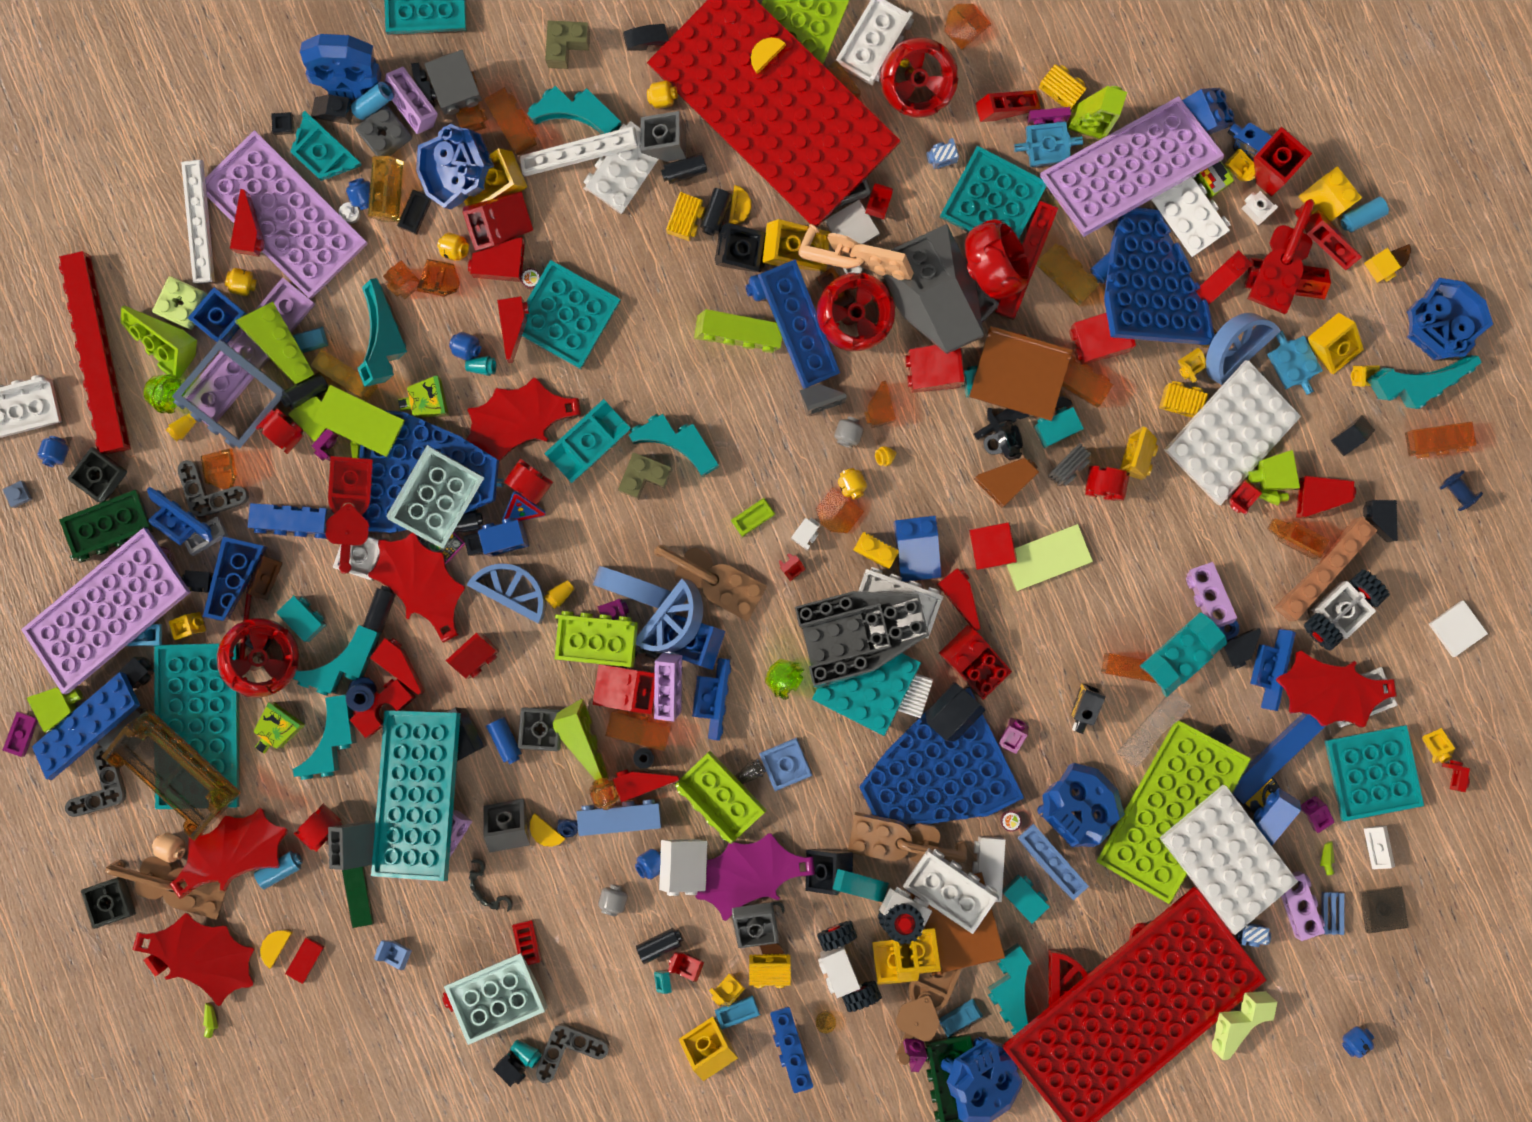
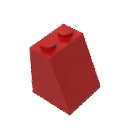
[1253,126,1312,197]
[1069,313,1136,365]
[905,345,964,393]

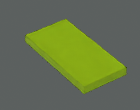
[312,385,405,457]

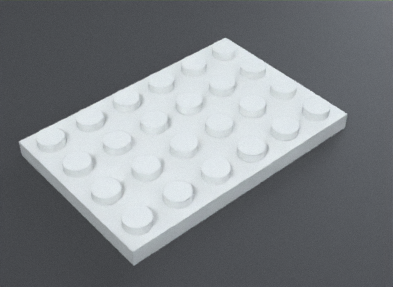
[1164,360,1301,505]
[1160,785,1298,935]

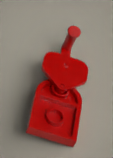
[1247,199,1315,314]
[326,456,373,574]

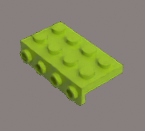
[554,611,638,667]
[675,751,766,844]

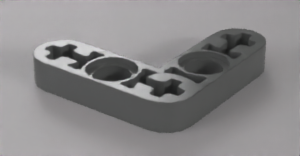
[178,460,249,517]
[65,747,126,817]
[536,1023,609,1083]

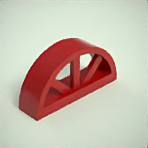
[1048,949,1088,1007]

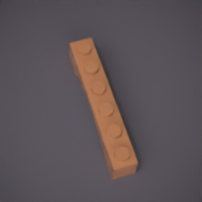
[1274,517,1378,622]

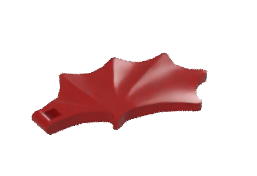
[466,378,581,463]
[368,532,466,643]
[1276,651,1397,728]
[170,808,288,899]
[132,913,254,1006]

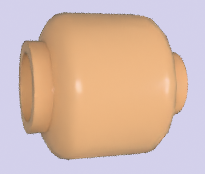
[152,832,185,863]

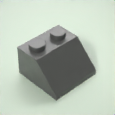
[640,111,686,162]
[483,798,530,853]

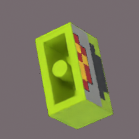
[1194,161,1234,199]

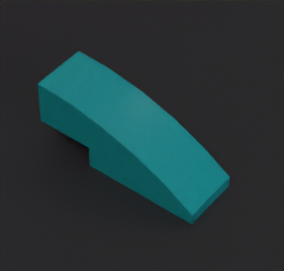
[833,869,889,903]

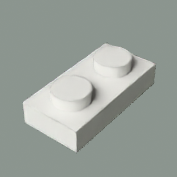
[1364,826,1395,869]

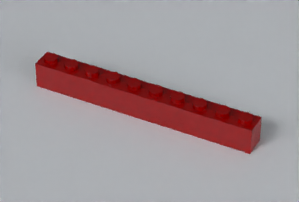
[59,251,131,455]

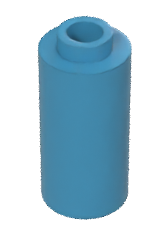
[351,82,394,120]
[1340,197,1389,233]
[254,851,303,890]

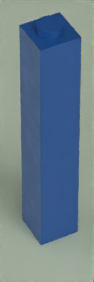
[1233,713,1326,804]

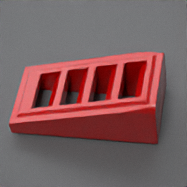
[512,919,542,965]

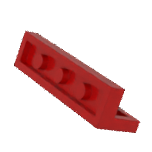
[1245,257,1331,300]

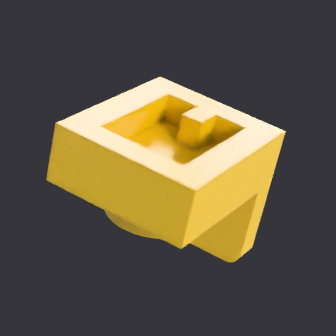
[169,612,206,641]
[1422,728,1455,764]
[709,973,746,1007]

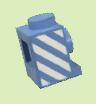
[926,138,959,169]
[1236,923,1271,947]

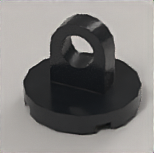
[983,420,1023,460]

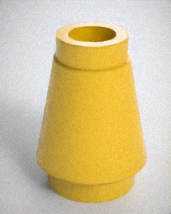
[165,413,197,442]
[544,580,575,609]

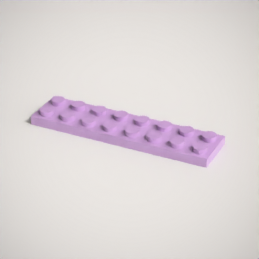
[183,277,315,426]

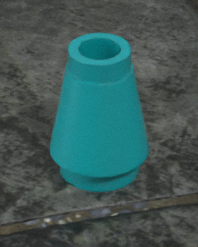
[465,356,497,376]
[510,1039,542,1068]

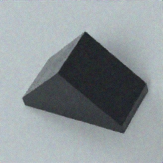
[1330,415,1375,456]

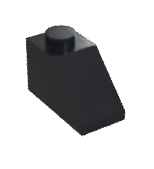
[311,94,353,125]
[1363,500,1398,542]
[1220,628,1261,669]

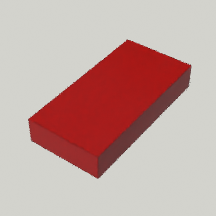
[285,937,325,984]

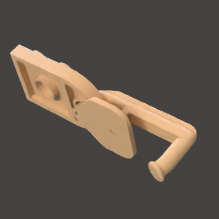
[799,224,914,280]

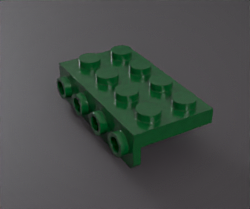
[59,490,153,563]
[925,1034,973,1122]

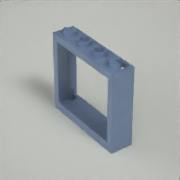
[172,339,285,449]

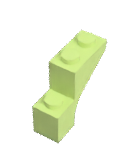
[1212,991,1278,1060]

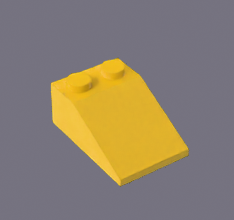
[456,148,527,206]
[763,219,831,272]
[1120,427,1158,480]

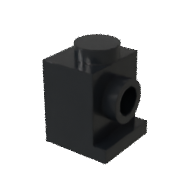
[182,570,214,593]
[493,1050,526,1087]

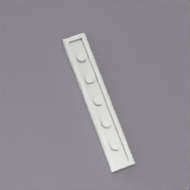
[520,126,638,177]
[181,160,215,284]

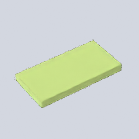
[1006,524,1093,591]

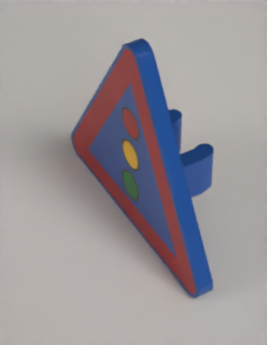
[502,491,546,524]

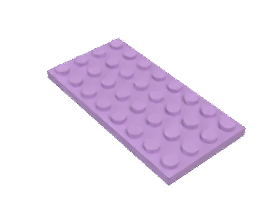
[1040,96,1224,237]
[205,130,368,300]
[21,528,191,694]

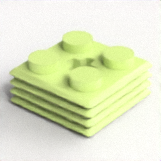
[152,276,207,330]

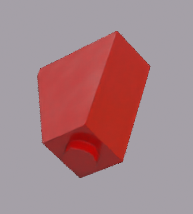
[468,238,525,282]
[1296,476,1356,518]

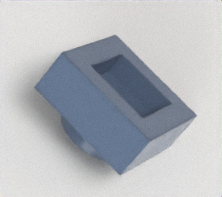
[2,481,32,508]

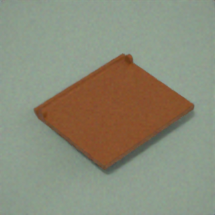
[969,326,1073,421]
[910,872,1005,976]

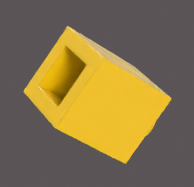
[1364,247,1401,283]

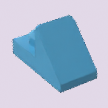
[126,624,162,647]

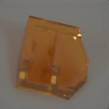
[944,4,991,51]
[417,259,460,297]
[201,448,237,490]
[816,487,864,534]

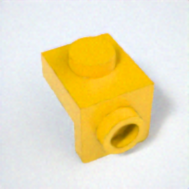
[1224,149,1255,181]
[1178,348,1206,383]
[1351,365,1380,387]

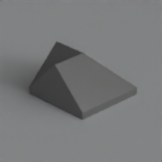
[800,384,847,416]

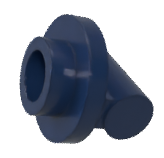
[557,819,578,837]

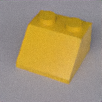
[1298,166,1362,221]
[1308,312,1364,375]
[679,1016,738,1081]

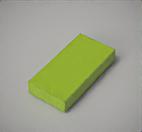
[731,498,775,537]

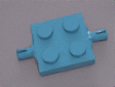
[1014,122,1083,167]
[1267,330,1323,395]

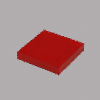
[969,522,1017,570]

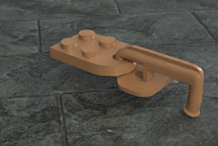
[654,545,767,622]
[848,812,967,863]
[105,856,228,920]
[895,968,962,1065]

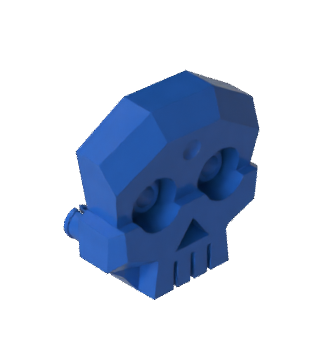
[300,34,381,100]
[416,124,494,209]
[1407,278,1493,361]
[1037,763,1125,847]
[941,1037,1022,1122]

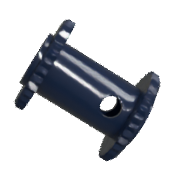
[1439,470,1483,511]
[345,676,377,712]

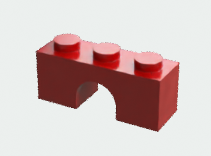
[350,679,416,738]

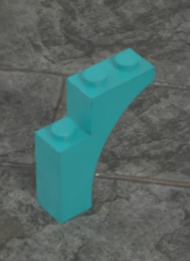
[527,86,622,134]
[629,413,719,477]
[293,625,381,696]
[293,695,357,780]

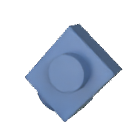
[374,940,412,970]

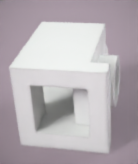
[1241,191,1278,225]
[791,518,821,551]

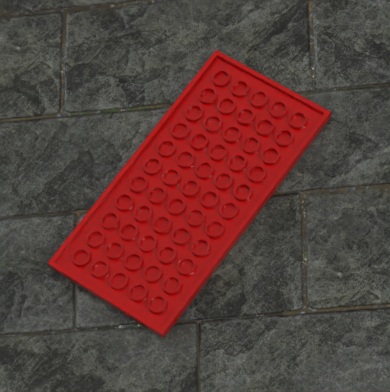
[647,0,901,227]
[1002,887,1266,1122]

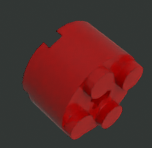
[256,409,304,454]
[504,459,553,505]
[1085,466,1130,501]
[293,803,343,852]

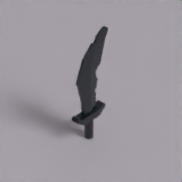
[973,396,1072,441]

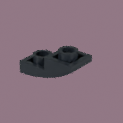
[623,24,669,51]
[411,62,437,107]

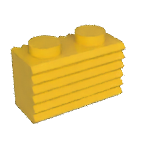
[1038,64,1087,110]
[666,192,705,241]
[1159,381,1208,418]
[853,532,899,569]
[749,954,791,988]

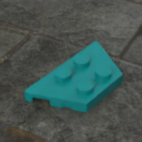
[290,111,362,181]

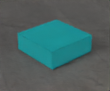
[654,970,672,994]

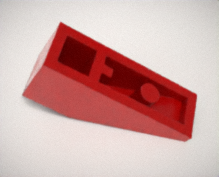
[975,90,1041,122]
[230,189,264,257]
[1305,210,1362,270]
[1196,250,1253,305]
[497,296,529,363]
[937,568,980,631]
[370,638,425,695]
[613,769,680,802]

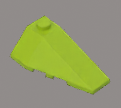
[120,305,197,381]
[553,699,609,788]

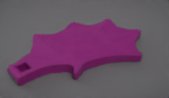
[695,833,815,921]

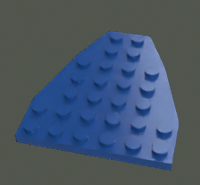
[1104,208,1215,345]
[359,410,499,533]
[859,687,1024,824]

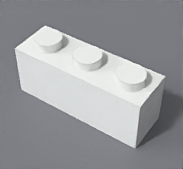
[973,836,1005,902]

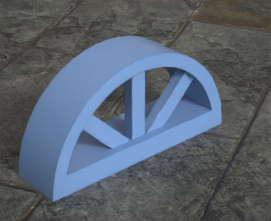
[1206,313,1280,385]
[467,564,546,624]
[593,566,672,608]
[636,578,703,653]
[1017,824,1089,900]

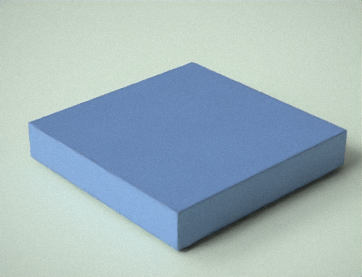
[759,737,812,791]

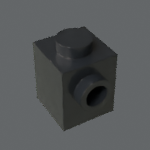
[116,657,154,689]

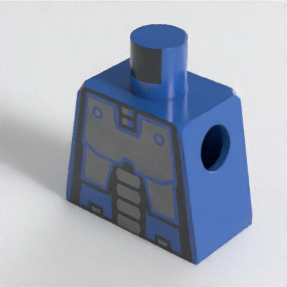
[1227,123,1272,162]

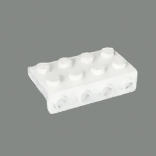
[834,0,914,86]
[583,121,659,214]
[1151,175,1231,257]
[0,375,62,438]
[858,567,944,639]
[903,848,999,934]

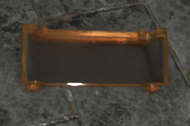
[101,709,241,841]

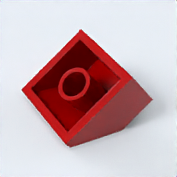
[445,632,499,679]

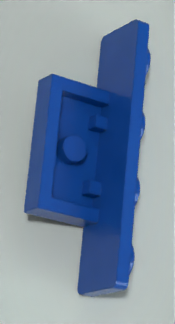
[147,487,213,545]
[1250,629,1296,711]
[692,658,731,741]
[770,1007,813,1093]

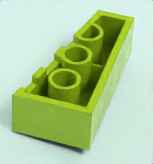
[1067,86,1127,140]
[235,301,314,384]
[694,309,782,353]

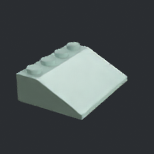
[386,445,484,549]
[444,953,548,1045]

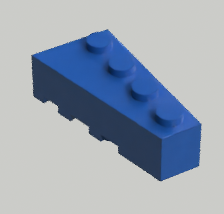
[247,503,334,539]
[203,537,268,621]

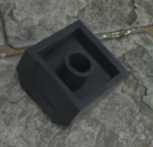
[714,223,766,272]
[925,682,985,741]
[446,707,487,762]

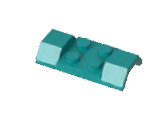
[544,399,631,483]
[1140,612,1227,697]

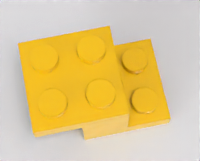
[872,928,941,985]

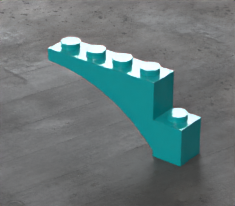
[357,278,407,387]
[1367,355,1482,409]
[988,943,1032,1035]

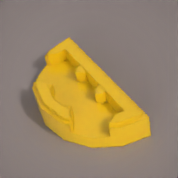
[751,37,786,74]
[729,185,751,225]
[529,813,566,847]
[260,929,293,969]

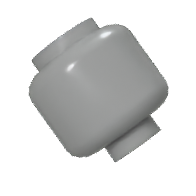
[834,417,864,448]
[598,884,628,916]

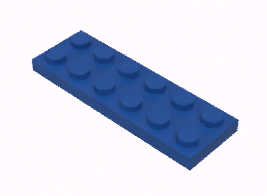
[758,260,840,389]
[32,672,141,780]

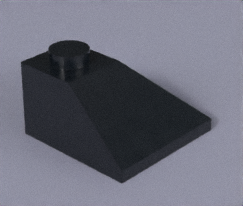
[805,849,853,895]

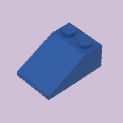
[893,516,941,582]
[653,615,726,670]

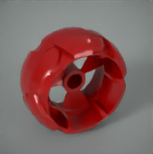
[880,37,959,118]
[965,219,1030,299]
[817,272,895,352]
[217,618,299,698]

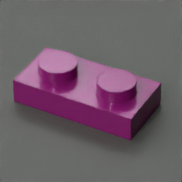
[1027,107,1071,125]
[2,711,38,757]

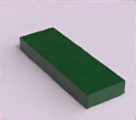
[342,866,374,928]

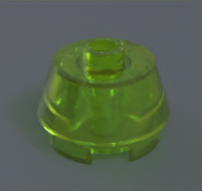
[143,374,186,414]
[765,659,804,700]

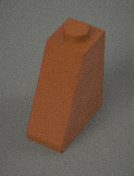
[974,458,1039,508]

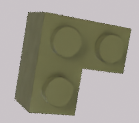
[545,20,590,69]
[618,452,672,500]

